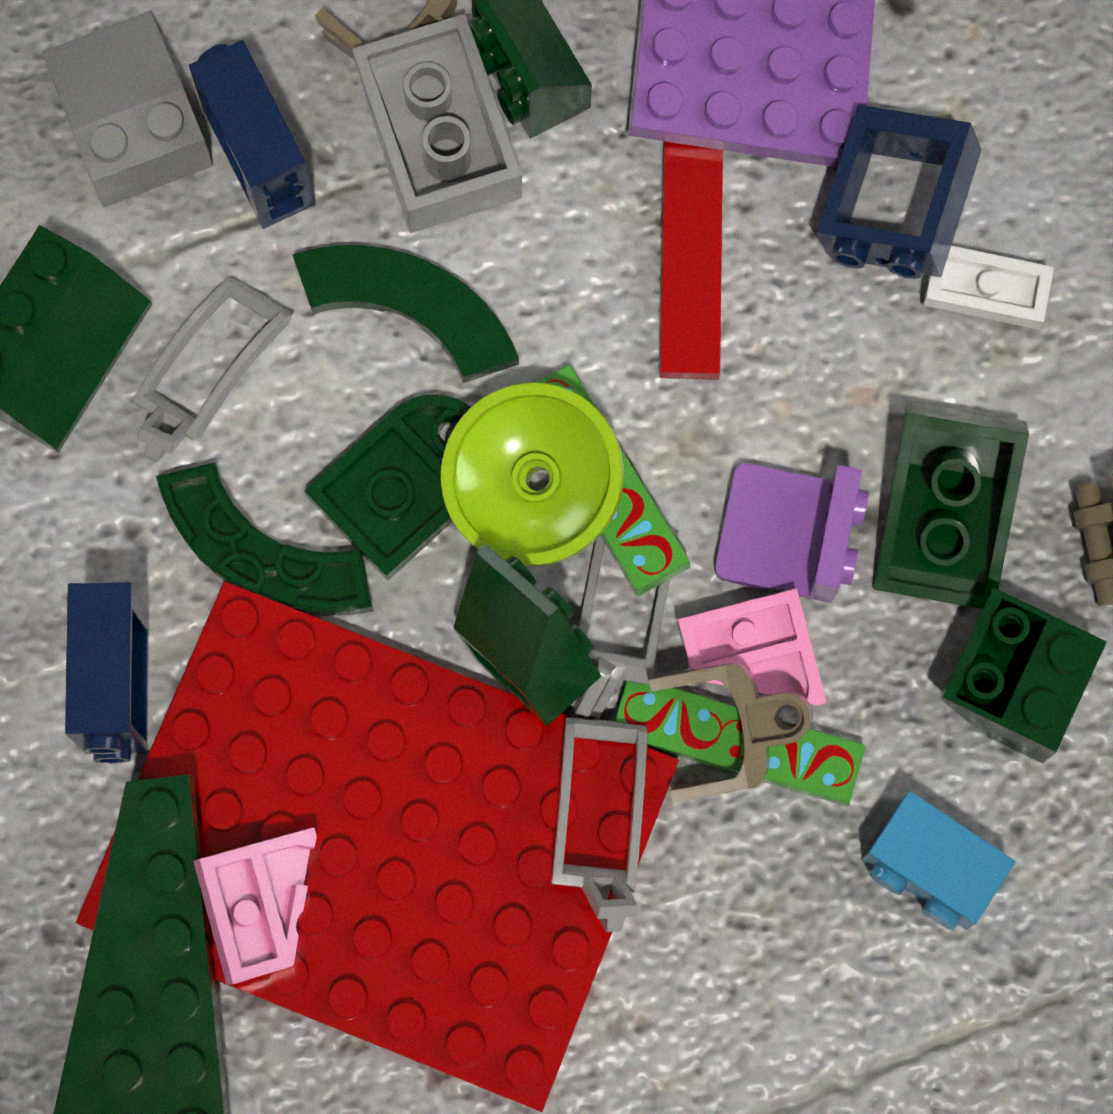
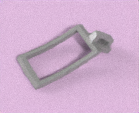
[132,277,292,462]
[570,529,679,719]
[552,718,647,932]

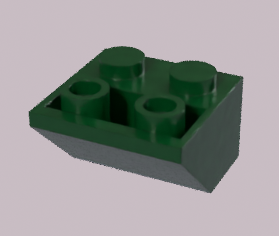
[467,0,592,139]
[453,544,601,726]
[940,587,1107,764]

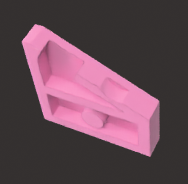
[676,588,827,705]
[193,827,317,985]

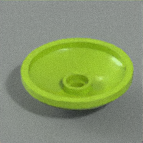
[441,383,624,567]

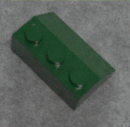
[0,225,152,453]

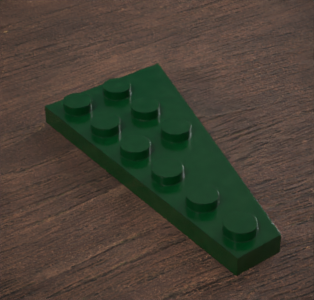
[53,774,229,1114]

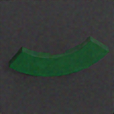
[292,245,519,383]
[156,462,373,616]

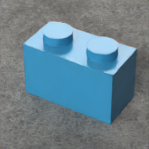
[862,791,1016,931]

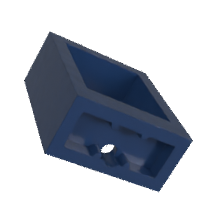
[189,40,316,229]
[817,105,982,279]
[65,582,149,764]

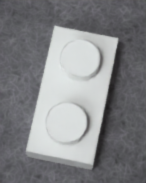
[923,246,1054,330]

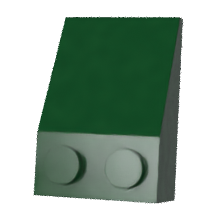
[874,401,1029,609]

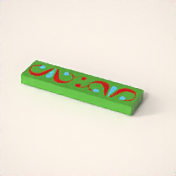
[536,364,690,597]
[615,681,866,807]

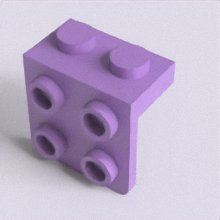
[715,463,869,603]

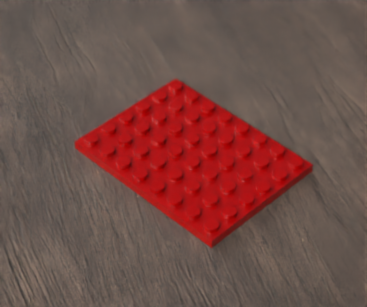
[75,581,679,1113]

